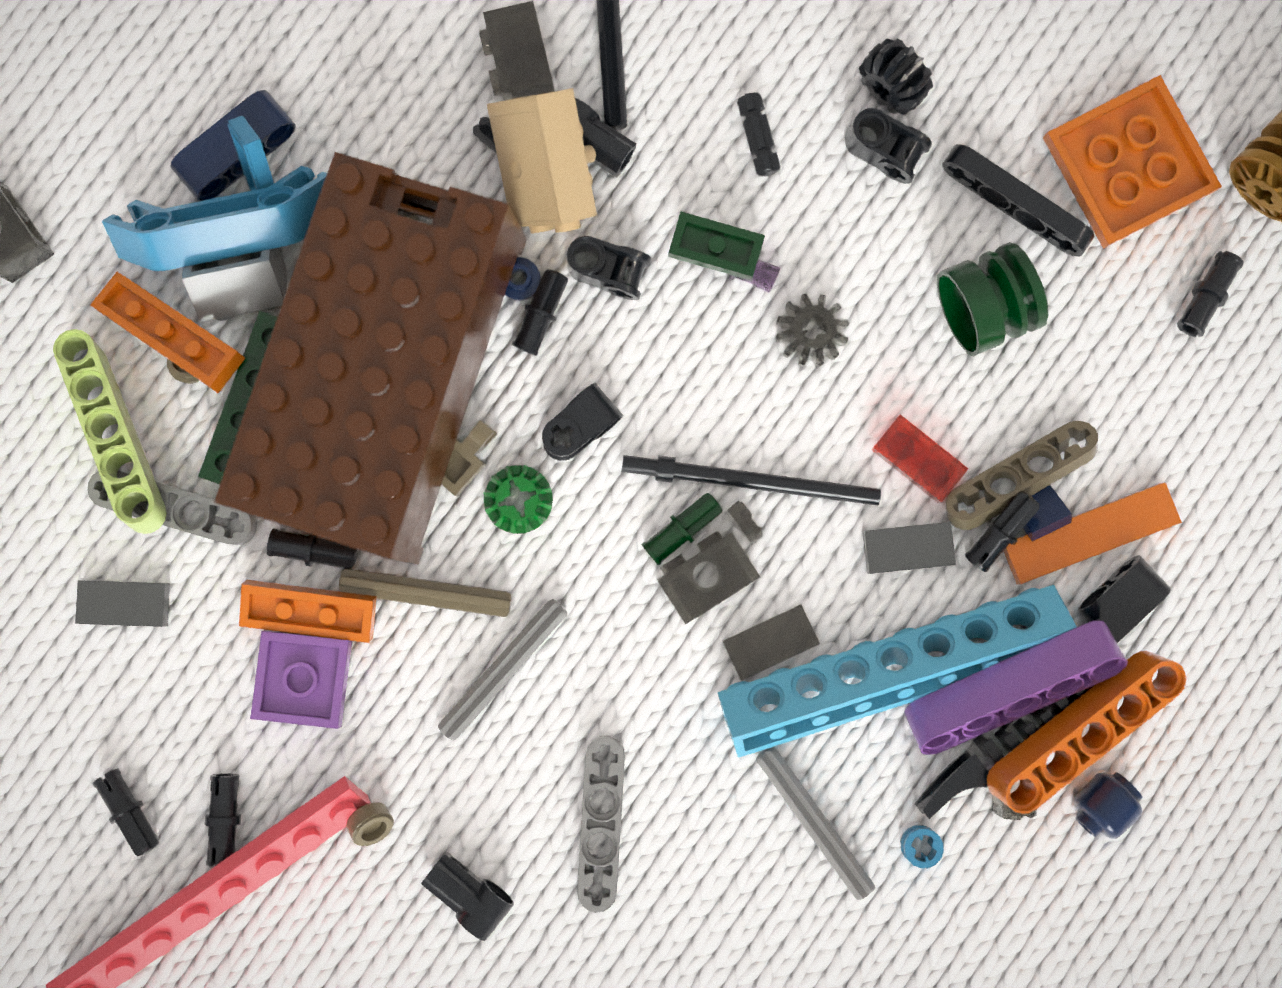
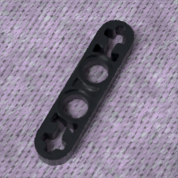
[942,144,1095,257]

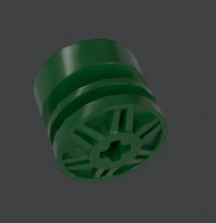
[936,242,1049,357]

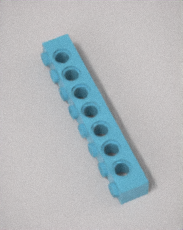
[717,585,1077,758]

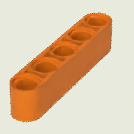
[987,651,1186,814]

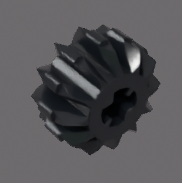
[859,38,933,115]

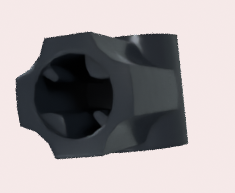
[575,98,636,178]
[421,851,515,941]

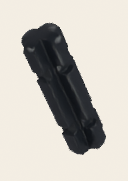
[737,92,781,177]

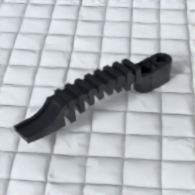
[915,555,1171,819]

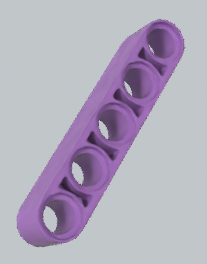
[904,621,1127,755]

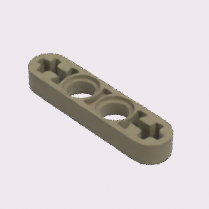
[946,421,1098,530]

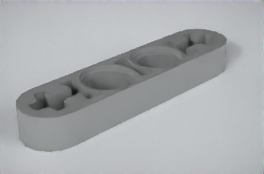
[87,471,257,545]
[577,735,625,913]

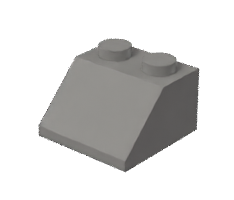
[181,247,288,323]

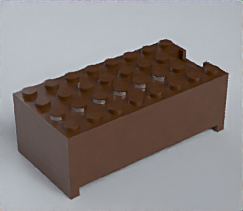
[214,152,527,565]

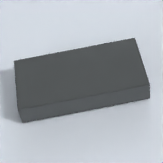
[862,522,956,574]
[75,580,170,627]

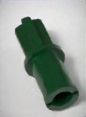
[641,493,723,565]

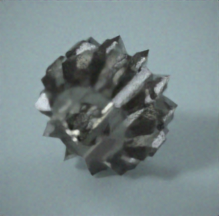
[775,294,849,368]

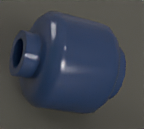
[1074,772,1143,839]

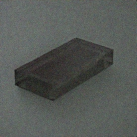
[722,604,820,681]

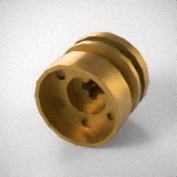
[1229,110,1282,222]

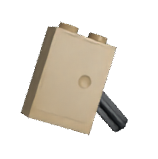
[473,88,597,233]

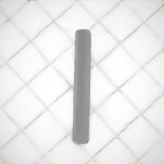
[438,599,568,741]
[756,747,875,900]

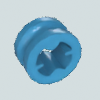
[900,825,944,869]

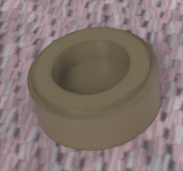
[346,802,394,846]

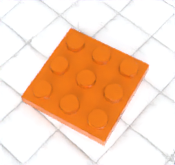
[1043,75,1222,249]

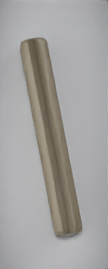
[339,569,512,617]

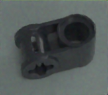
[845,108,932,184]
[567,236,652,301]
[542,383,624,461]

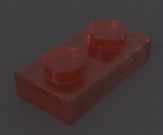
[870,414,969,503]

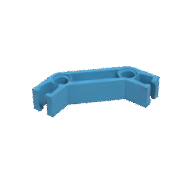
[102,166,327,271]

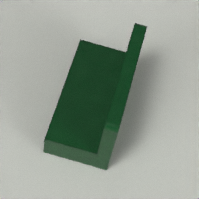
[668,211,765,281]

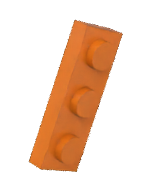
[239,580,377,643]

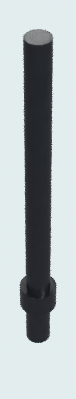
[621,455,881,506]

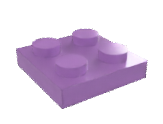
[250,630,352,729]

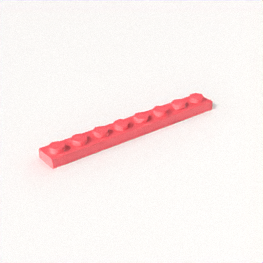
[46,776,371,988]

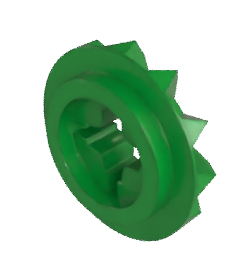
[484,465,553,534]

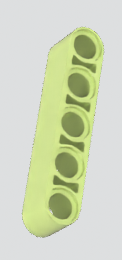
[53,329,167,534]

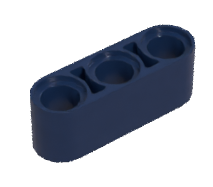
[170,90,296,202]

